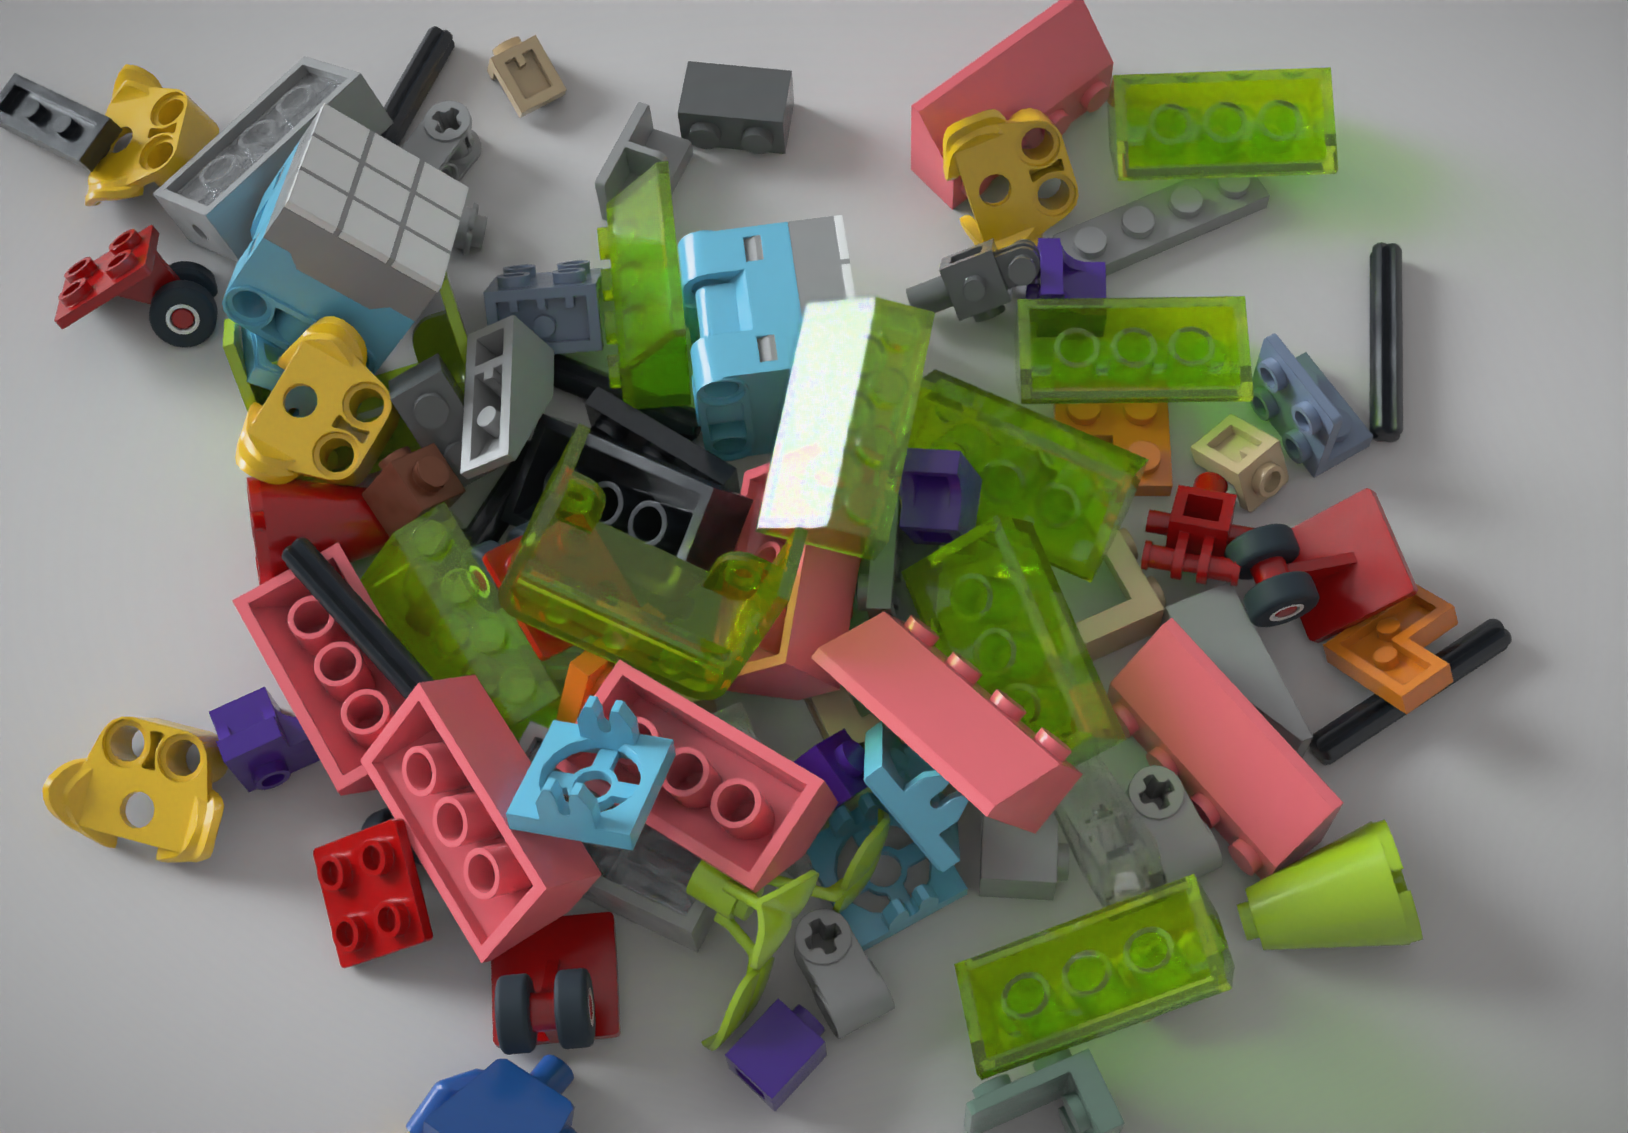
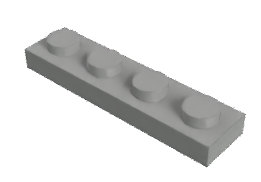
[1053,155,1270,276]

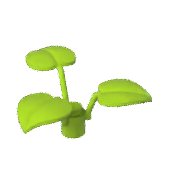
[686,808,891,1051]

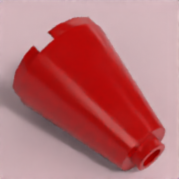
[246,477,398,585]

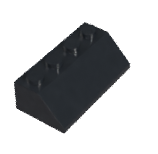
[501,413,753,602]

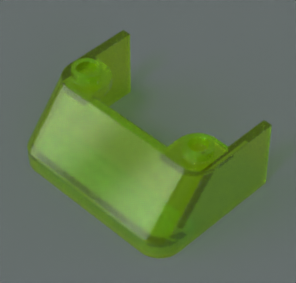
[498,423,808,700]

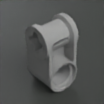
[400,100,481,181]
[1120,765,1223,893]
[794,908,895,1039]

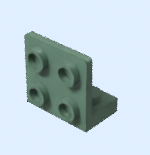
[964,1047,1125,1133]

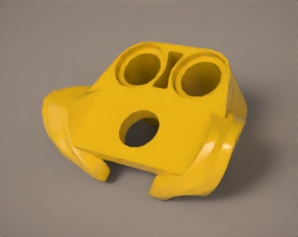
[85,64,219,207]
[943,108,1079,250]
[235,316,400,486]
[42,716,228,863]

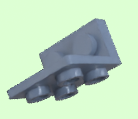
[483,260,604,354]
[1248,333,1373,478]

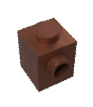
[361,443,466,542]

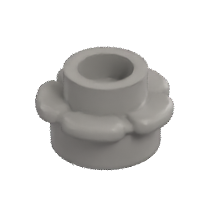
[453,203,488,256]

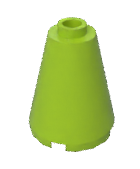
[1236,819,1423,950]

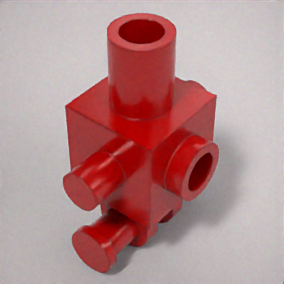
[1141,472,1254,587]

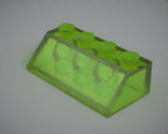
[1107,67,1338,181]
[597,161,691,409]
[1014,296,1254,404]
[755,297,935,561]
[877,369,1149,583]
[360,502,563,742]
[901,514,1127,767]
[954,874,1235,1080]

